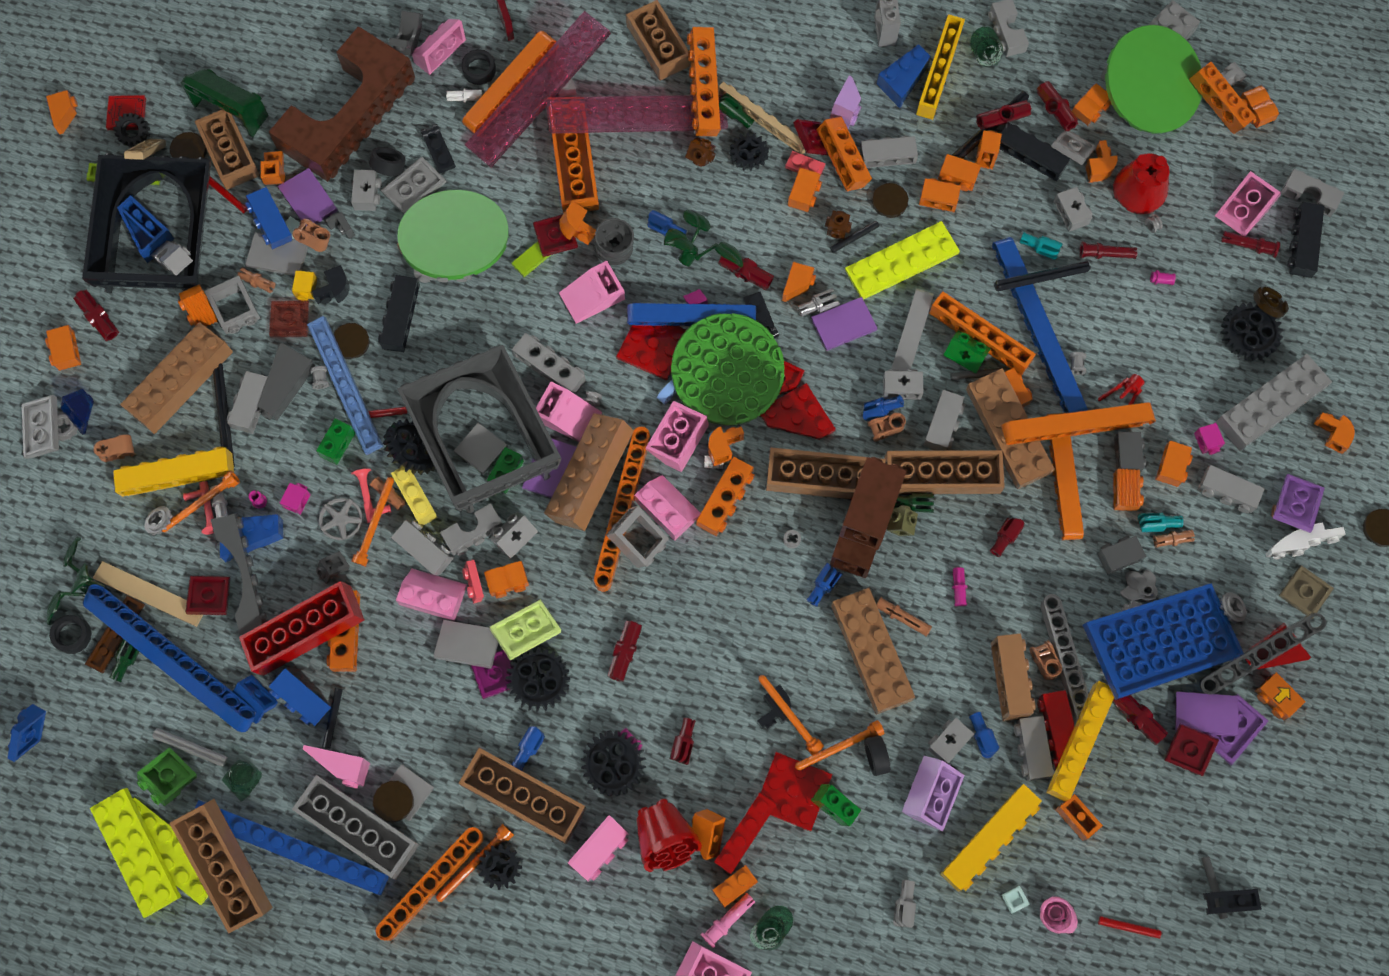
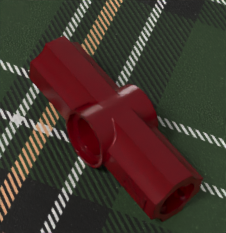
[1037,81,1078,131]
[976,100,1032,130]
[718,256,774,291]
[73,289,119,341]
[607,620,642,682]
[1112,695,1168,745]

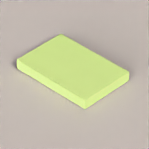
[490,600,561,660]

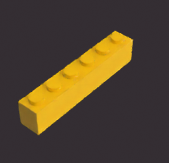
[916,14,965,120]
[113,447,234,497]
[1046,681,1114,802]
[940,784,1042,892]

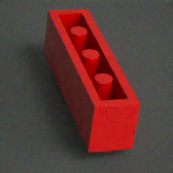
[1037,690,1085,771]
[714,792,778,874]

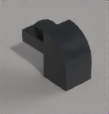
[312,265,350,304]
[757,684,791,730]

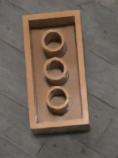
[626,0,691,81]
[194,109,260,190]
[991,634,1036,721]

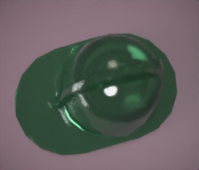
[970,27,1003,67]
[222,760,262,802]
[750,906,794,950]

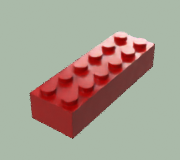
[239,581,365,676]

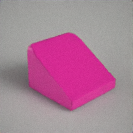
[683,289,708,304]

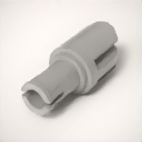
[797,288,840,317]
[893,880,916,928]

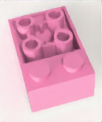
[559,261,625,324]
[536,382,602,442]

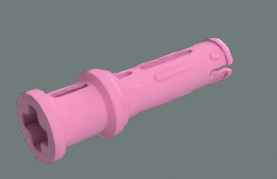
[700,893,755,948]

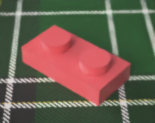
[785,151,826,177]
[462,560,484,604]

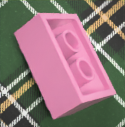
[412,19,466,75]
[646,401,709,472]
[634,475,701,541]
[396,568,467,621]
[568,815,629,882]

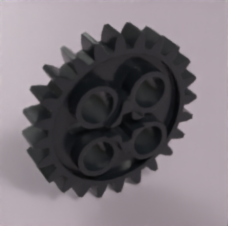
[1220,302,1283,361]
[383,419,436,475]
[505,647,570,712]
[581,730,646,796]

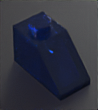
[61,389,94,435]

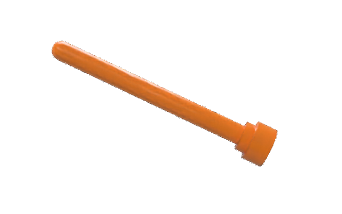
[162,471,240,532]
[351,477,394,567]
[758,675,824,755]
[795,720,884,770]
[436,824,514,902]

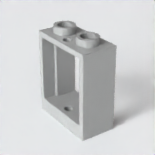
[874,0,901,47]
[204,275,261,334]
[606,506,669,568]

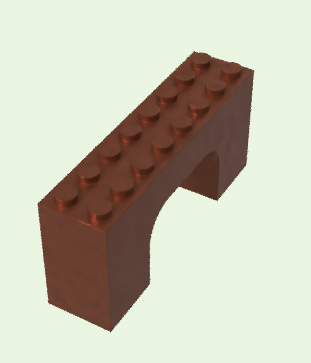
[269,26,415,182]
[830,457,906,579]

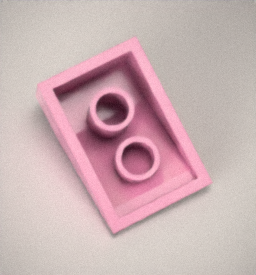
[1215,171,1281,236]
[303,745,370,789]
[675,941,752,976]

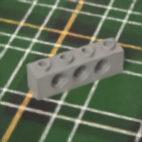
[512,333,586,394]

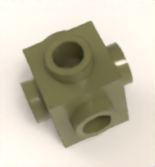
[887,505,918,536]

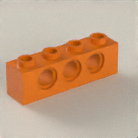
[1189,62,1256,134]
[816,117,872,192]
[696,456,755,536]
[326,590,360,672]

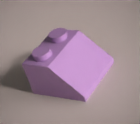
[829,76,861,129]

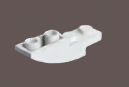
[1266,522,1346,559]

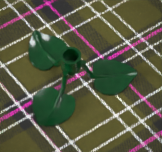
[664,210,743,268]
[47,536,105,626]

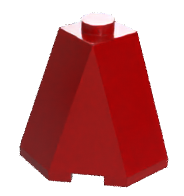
[1245,623,1311,670]

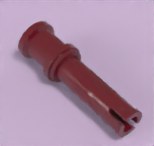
[1221,231,1280,258]
[1079,242,1137,259]

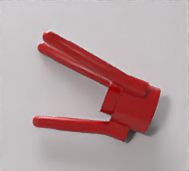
[1097,374,1145,405]

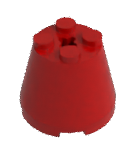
[1113,153,1170,214]
[636,799,702,872]

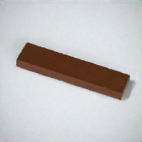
[85,595,145,674]

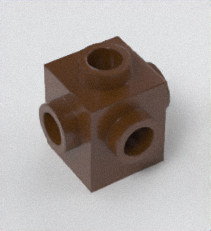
[685,137,716,167]
[825,210,852,239]

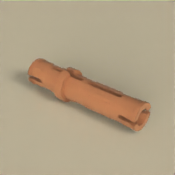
[876,597,932,637]

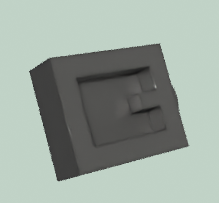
[326,212,355,239]
[316,551,350,584]

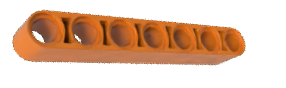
[462,31,557,135]
[1046,413,1084,540]
[376,827,484,941]

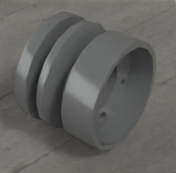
[595,218,634,265]

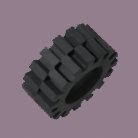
[113,113,151,147]

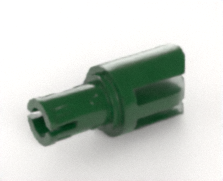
[719,93,754,129]
[894,493,935,513]
[109,639,139,682]

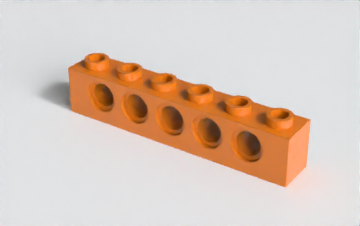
[687,27,721,136]
[929,291,1036,376]

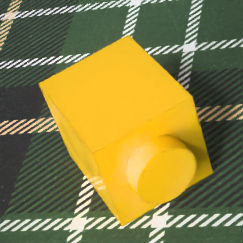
[292,271,317,301]

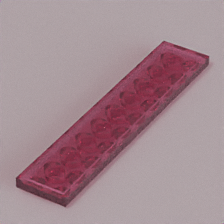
[465,11,611,168]
[546,95,728,133]

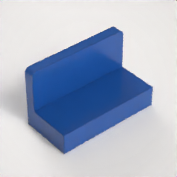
[233,675,278,724]

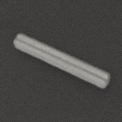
[152,728,228,767]

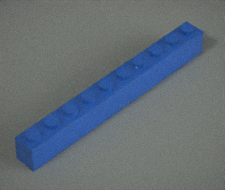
[195,800,389,895]

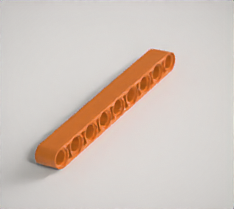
[1001,402,1156,445]
[594,427,650,592]

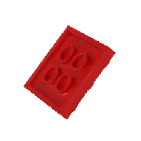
[616,325,686,381]
[761,752,832,832]

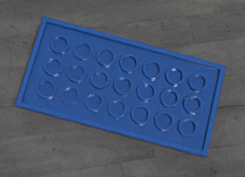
[1083,583,1244,700]

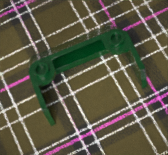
[180,69,269,138]

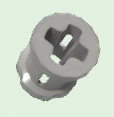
[1069,352,1086,375]
[310,366,329,390]

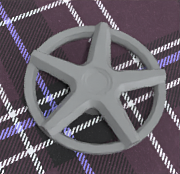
[319,498,363,540]

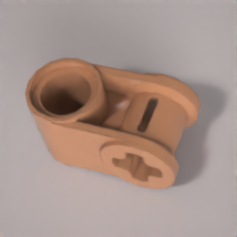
[292,219,330,252]
[867,413,906,441]
[94,435,135,462]
[1029,640,1062,680]

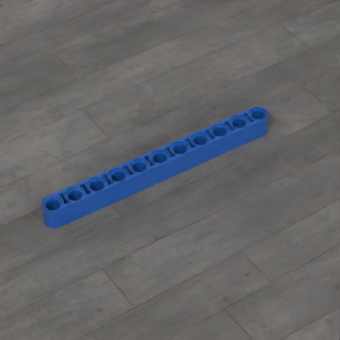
[992,237,1088,413]
[83,584,256,732]

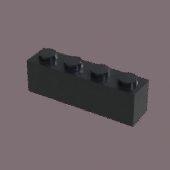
[999,122,1071,182]
[1287,202,1325,278]
[378,275,420,353]

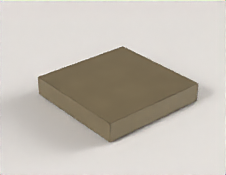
[1279,565,1334,619]

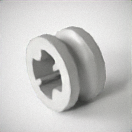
[1145,214,1163,233]
[584,391,602,407]
[783,530,801,548]

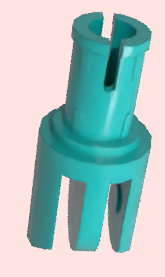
[1019,232,1063,260]
[1138,513,1184,533]

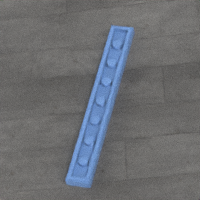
[307,316,384,455]

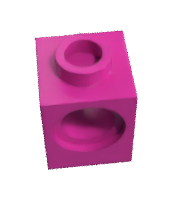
[1194,423,1225,455]
[280,483,311,515]

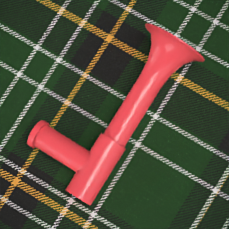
[351,469,391,523]
[183,481,214,535]

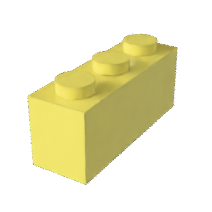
[391,467,438,526]

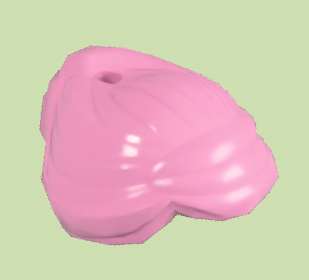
[1040,897,1078,934]

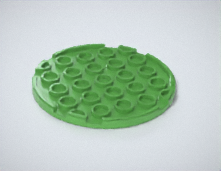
[1105,25,1202,134]
[397,190,509,280]
[671,313,784,426]

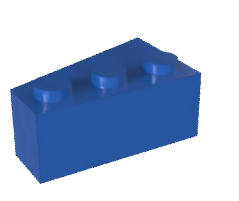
[877,44,931,108]
[245,187,292,250]
[117,195,175,264]
[220,514,283,562]
[268,667,331,726]

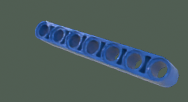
[627,303,756,326]

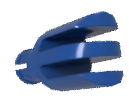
[647,210,687,236]
[863,395,904,421]
[806,563,842,607]
[969,712,999,758]
[511,726,545,771]

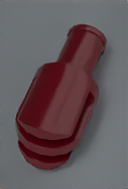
[990,518,1025,557]
[669,718,696,765]

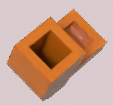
[1085,140,1118,183]
[261,151,285,185]
[559,201,596,245]
[1314,412,1355,454]
[708,426,744,466]

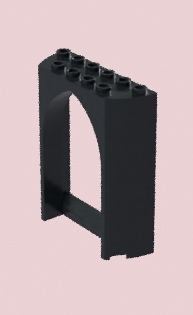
[82,153,211,293]

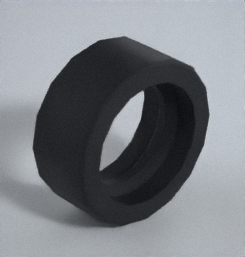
[461,49,496,85]
[369,147,406,176]
[49,615,92,654]
[864,736,891,776]

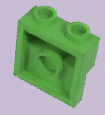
[137,747,197,807]

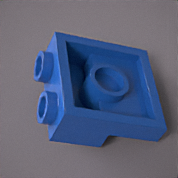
[7,704,46,762]

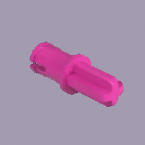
[952,567,968,606]

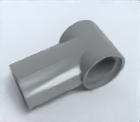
[1221,62,1246,86]

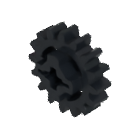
[730,132,769,171]
[477,844,522,890]

